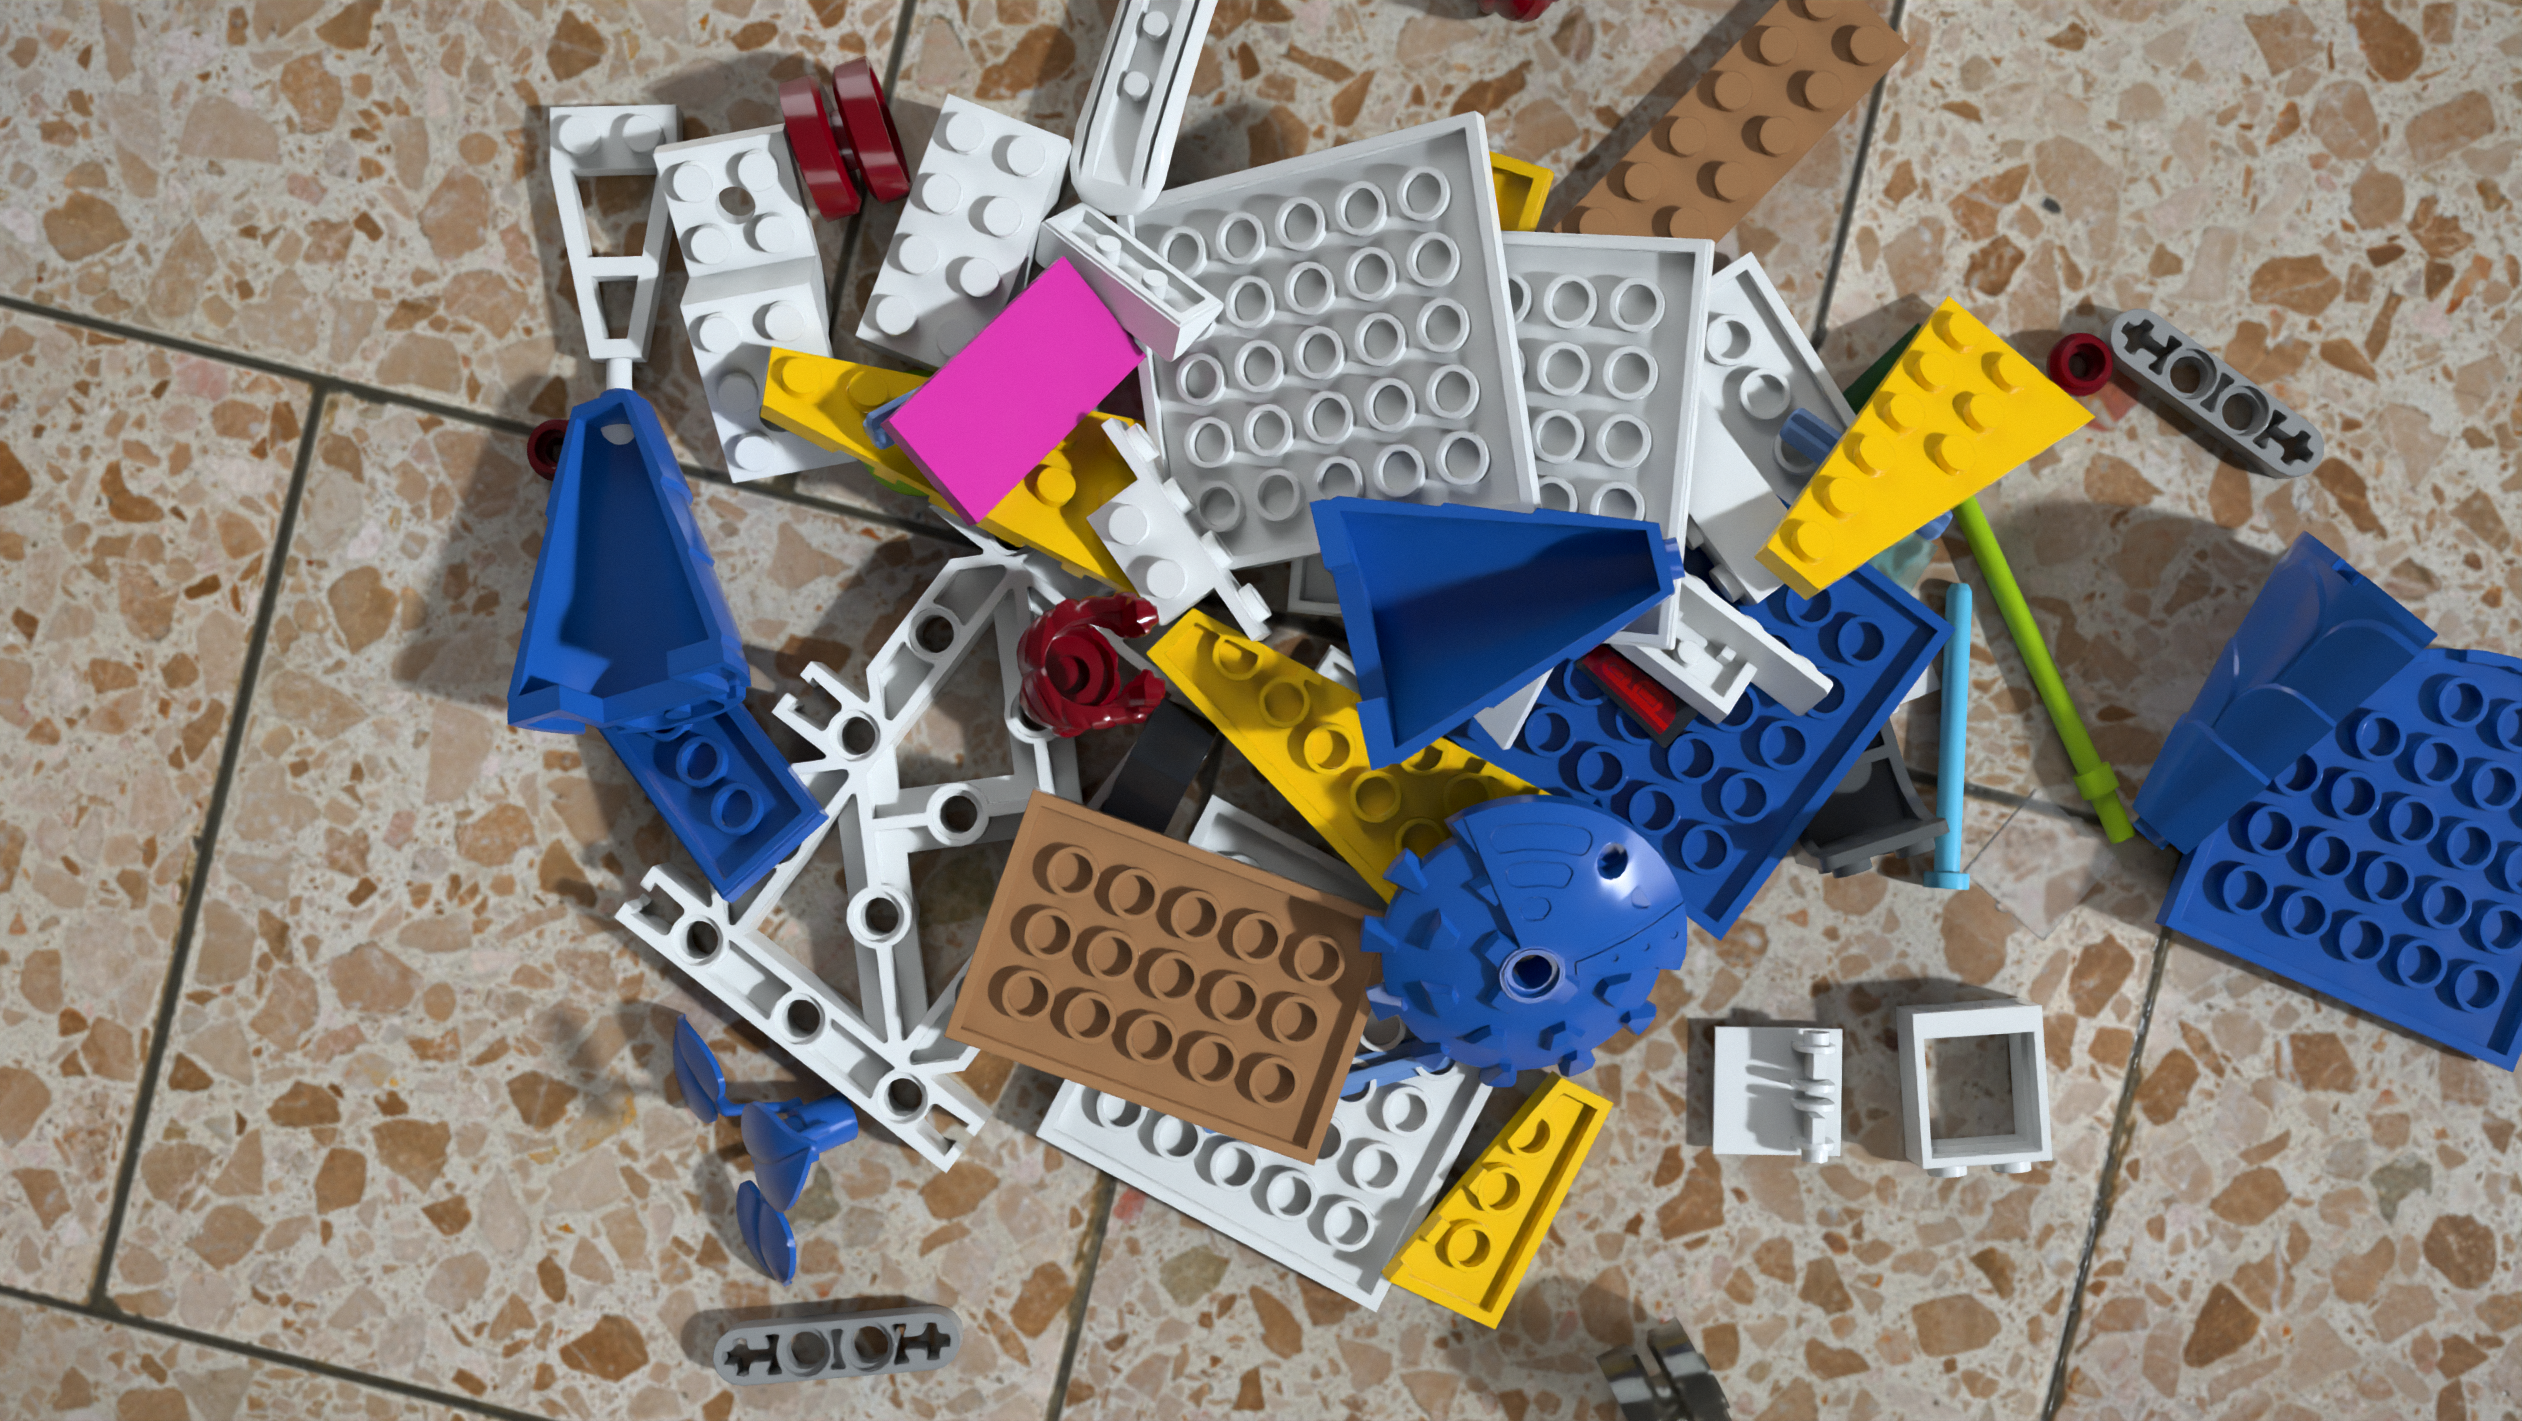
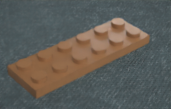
[1550,0,1911,245]

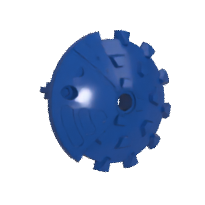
[1359,795,1687,1087]

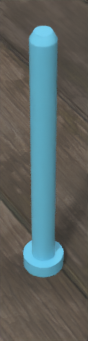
[1923,583,1973,890]

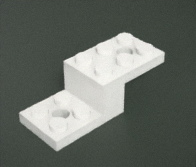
[653,123,858,483]

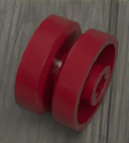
[778,56,913,223]

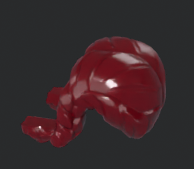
[1016,592,1166,739]

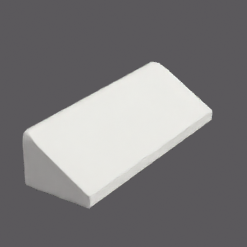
[1035,202,1224,362]

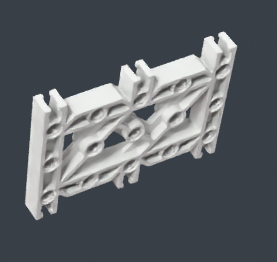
[614,504,1223,1173]

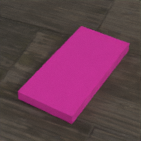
[880,256,1146,526]

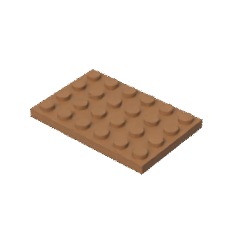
[944,787,1386,1166]

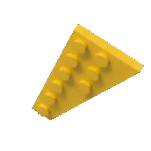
[1754,296,2095,600]
[760,346,1147,598]
[1146,608,1551,904]

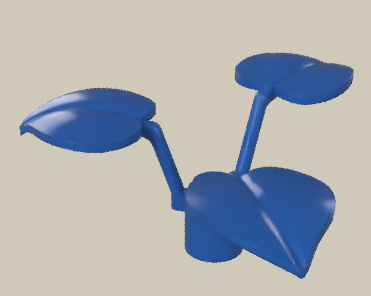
[673,1014,858,1287]

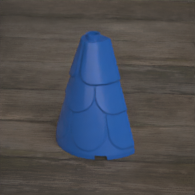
[507,388,751,735]
[1310,496,1685,770]
[2132,530,2438,856]

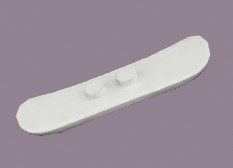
[1070,0,1218,216]

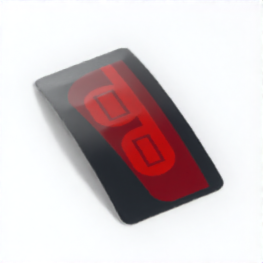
[1576,643,1698,748]

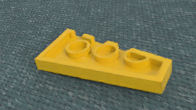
[1381,1071,1614,1329]

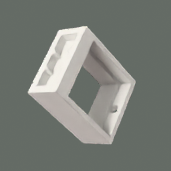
[1896,997,2053,1178]

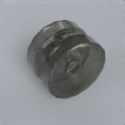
[1595,1317,1732,1421]

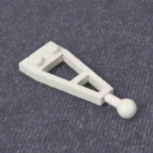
[550,104,683,445]

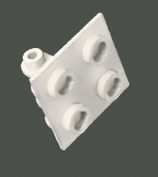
[1712,1026,1843,1163]

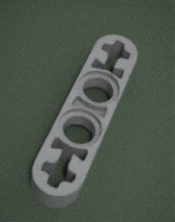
[2100,309,2324,479]
[713,1305,964,1386]

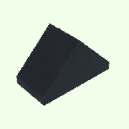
[1102,697,1219,834]

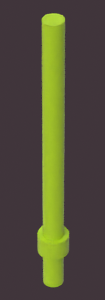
[1952,495,2136,844]

